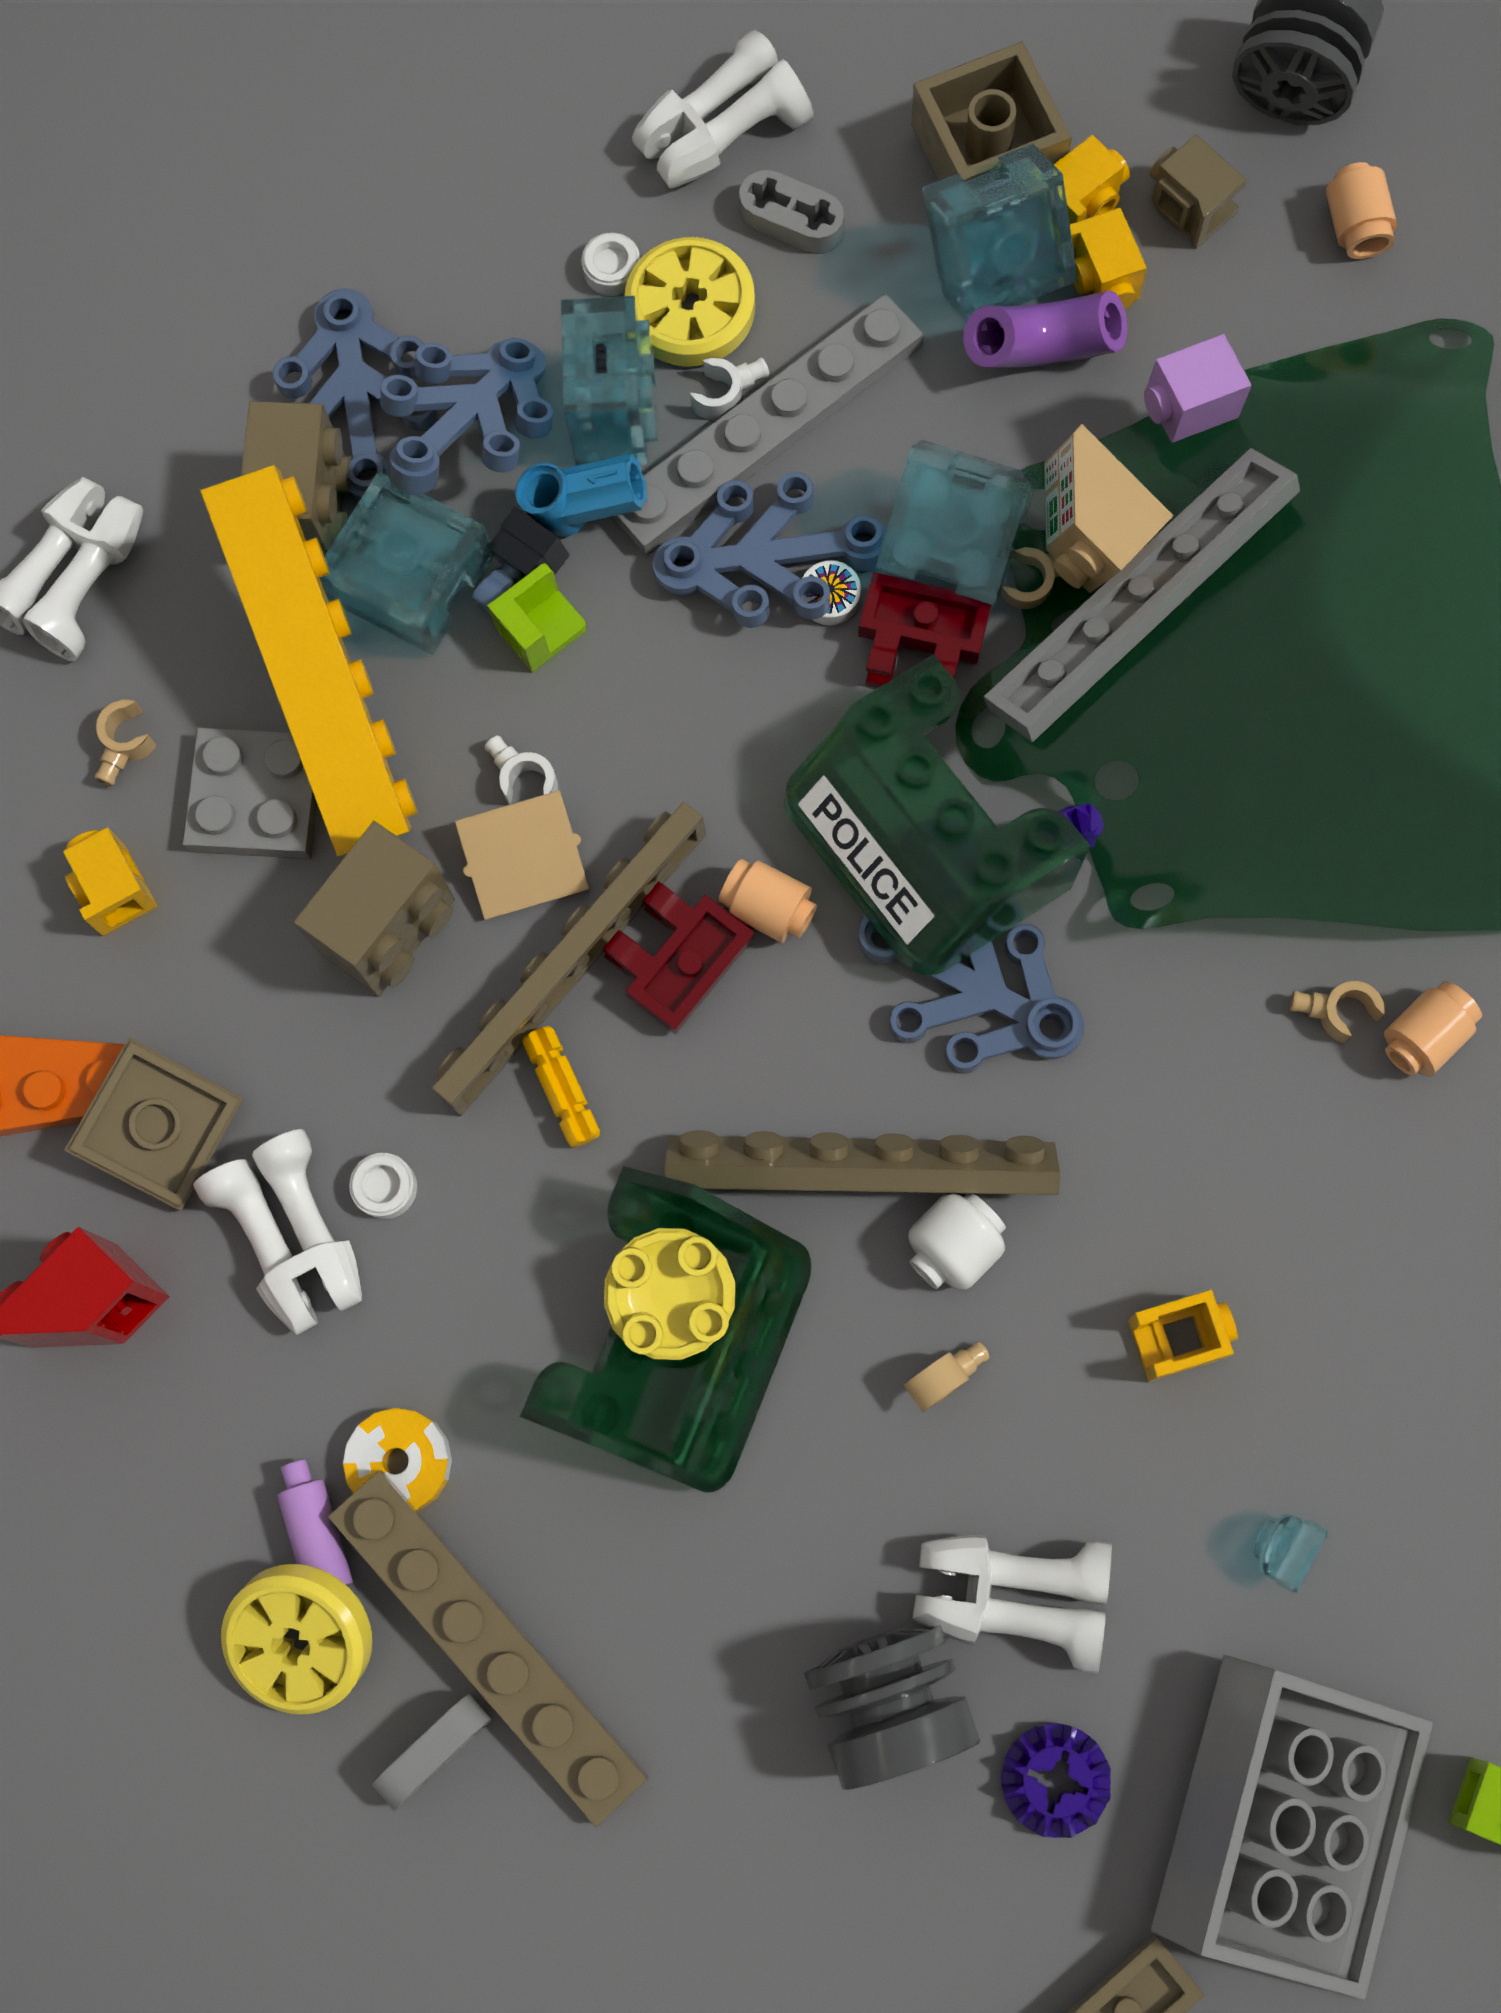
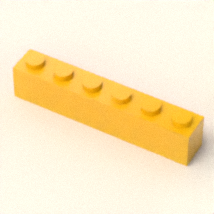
[200,465,418,857]

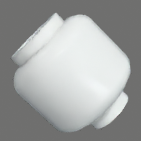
[908,1193,1006,1290]

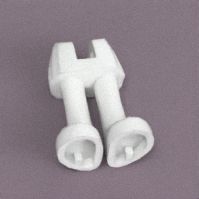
[632,30,814,189]
[0,477,144,661]
[193,1129,362,1335]
[912,1535,1112,1674]

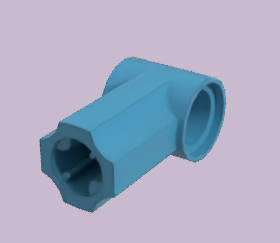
[515,454,647,537]

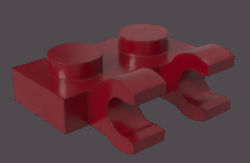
[858,572,993,704]
[603,881,755,1035]

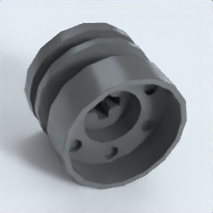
[1232,0,1384,125]
[804,1625,980,1790]

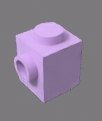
[1144,334,1252,443]

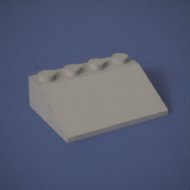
[1151,1654,1433,2000]

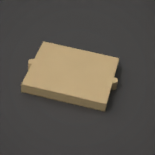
[455,790,589,920]

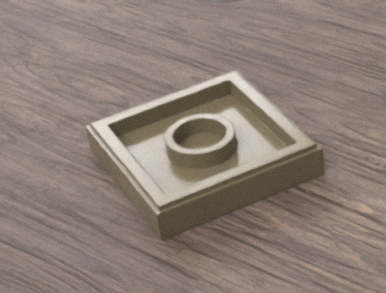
[64,1037,244,1211]

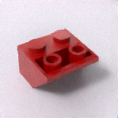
[0,1227,170,1348]

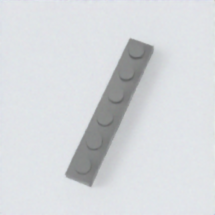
[611,293,924,556]
[984,448,1300,742]

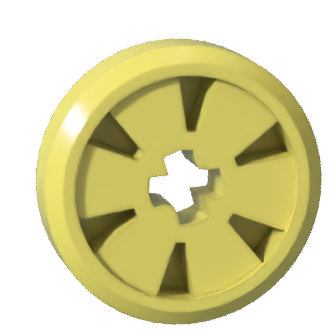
[624,237,755,367]
[221,1564,372,1715]

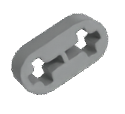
[739,169,845,254]
[372,1694,491,1812]

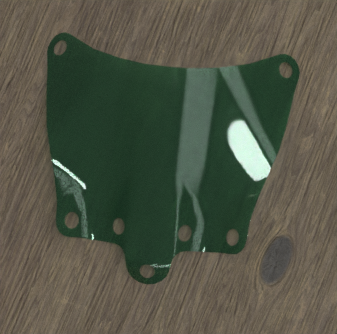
[955,319,1501,931]

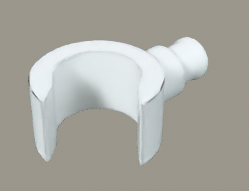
[690,358,770,421]
[484,735,558,805]

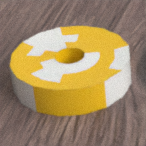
[343,1408,452,1511]

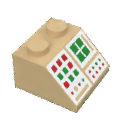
[1044,424,1174,593]

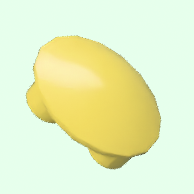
[604,1228,735,1360]

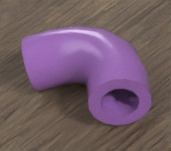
[963,290,1128,368]

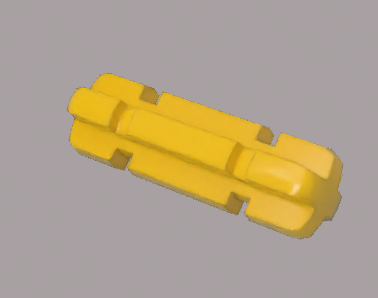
[522,1026,600,1148]

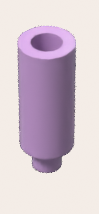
[277,1459,353,1586]

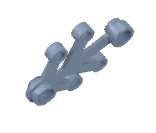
[273,289,437,508]
[380,338,553,494]
[653,472,888,628]
[858,894,1084,1074]

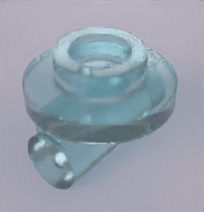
[1254,1513,1329,1593]

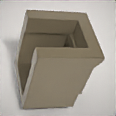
[1150,134,1247,249]

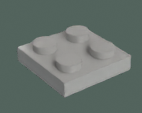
[183,728,317,859]

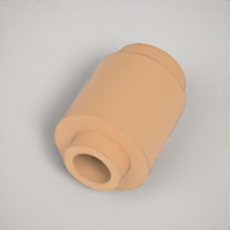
[1325,162,1398,259]
[718,859,817,944]
[1384,981,1482,1076]

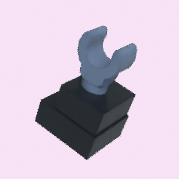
[472,507,570,614]

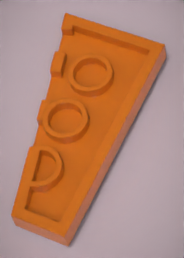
[0,1035,125,1136]

